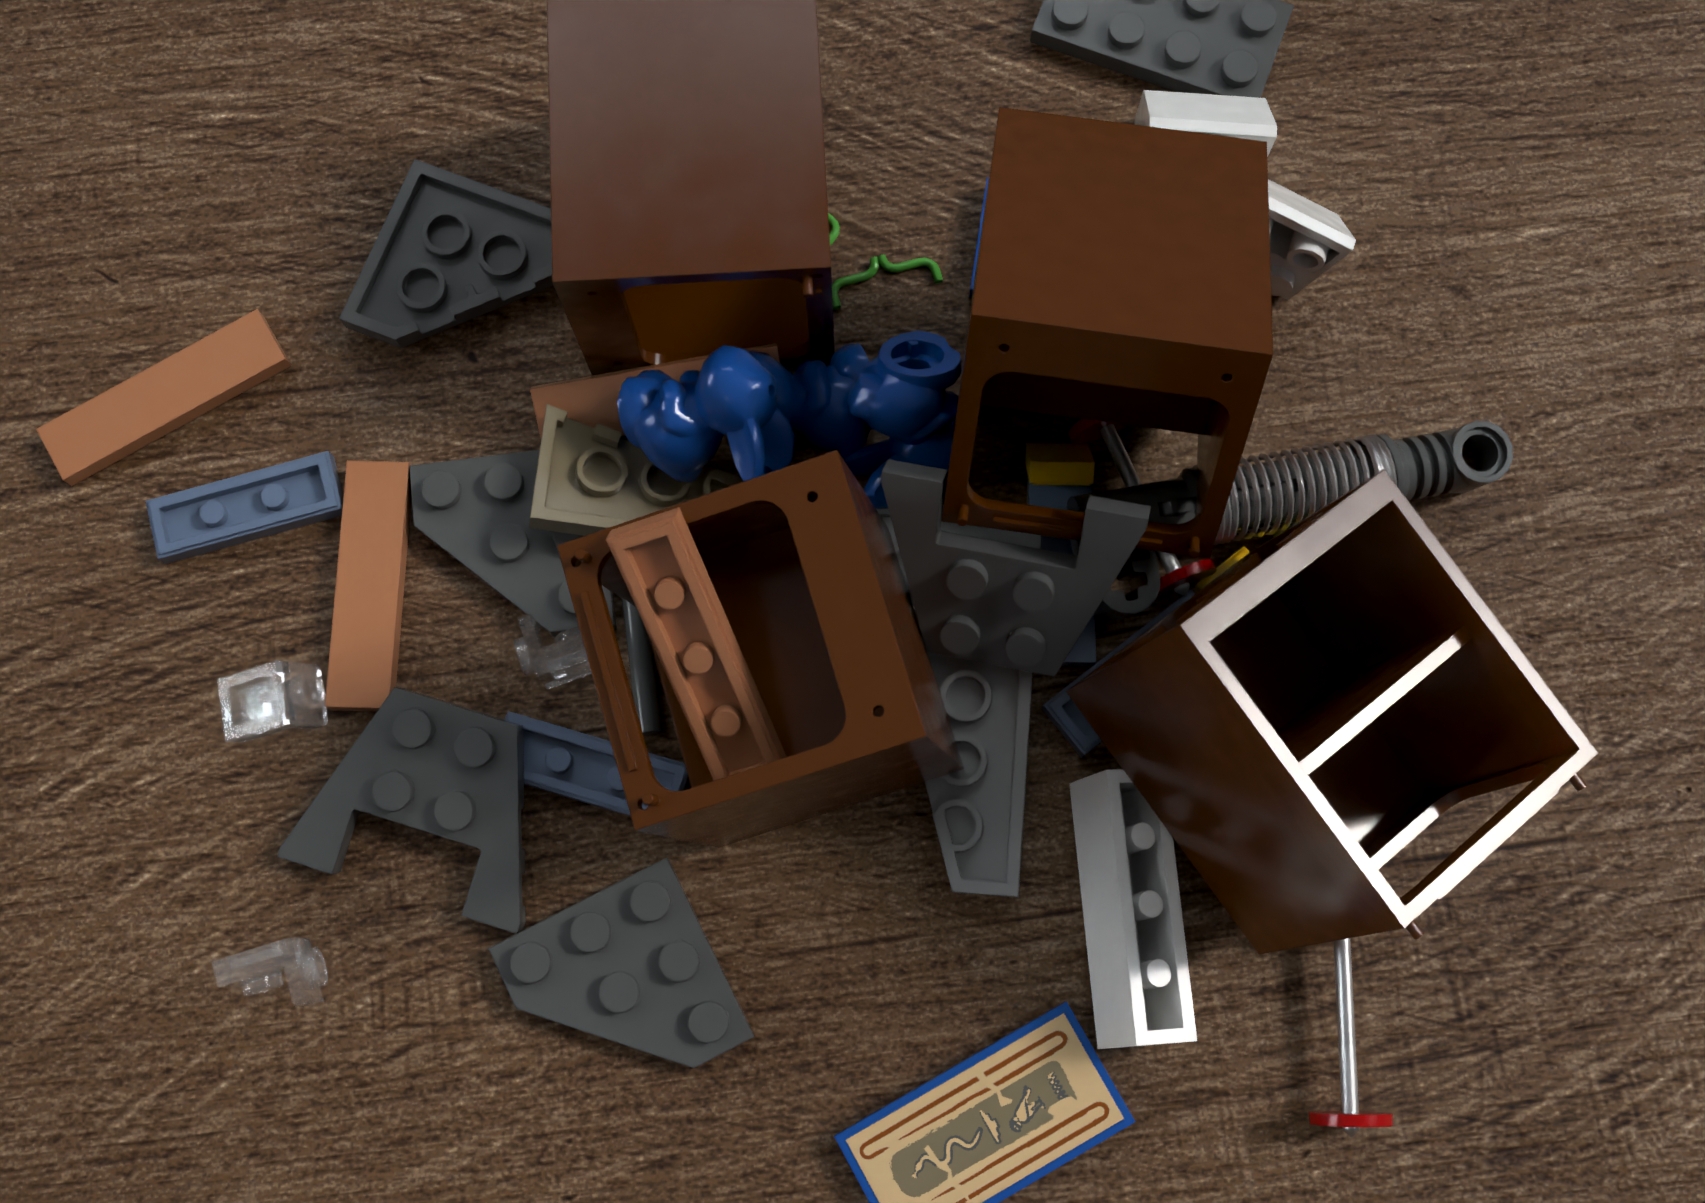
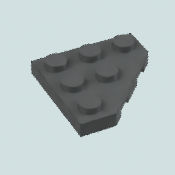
[339,159,554,348]
[409,450,617,637]
[488,857,755,1068]

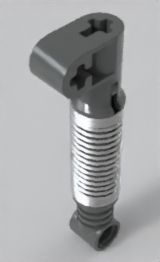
[1067,421,1513,621]

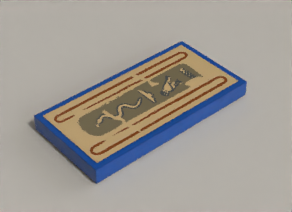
[834,1001,1135,1203]

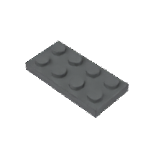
[1030,0,1294,98]

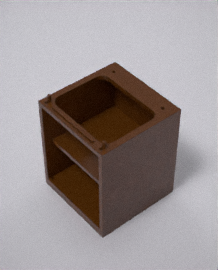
[547,0,835,376]
[941,107,1273,559]
[557,450,964,848]
[1066,470,1598,954]

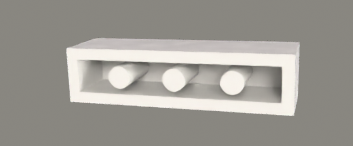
[1069,769,1197,1049]

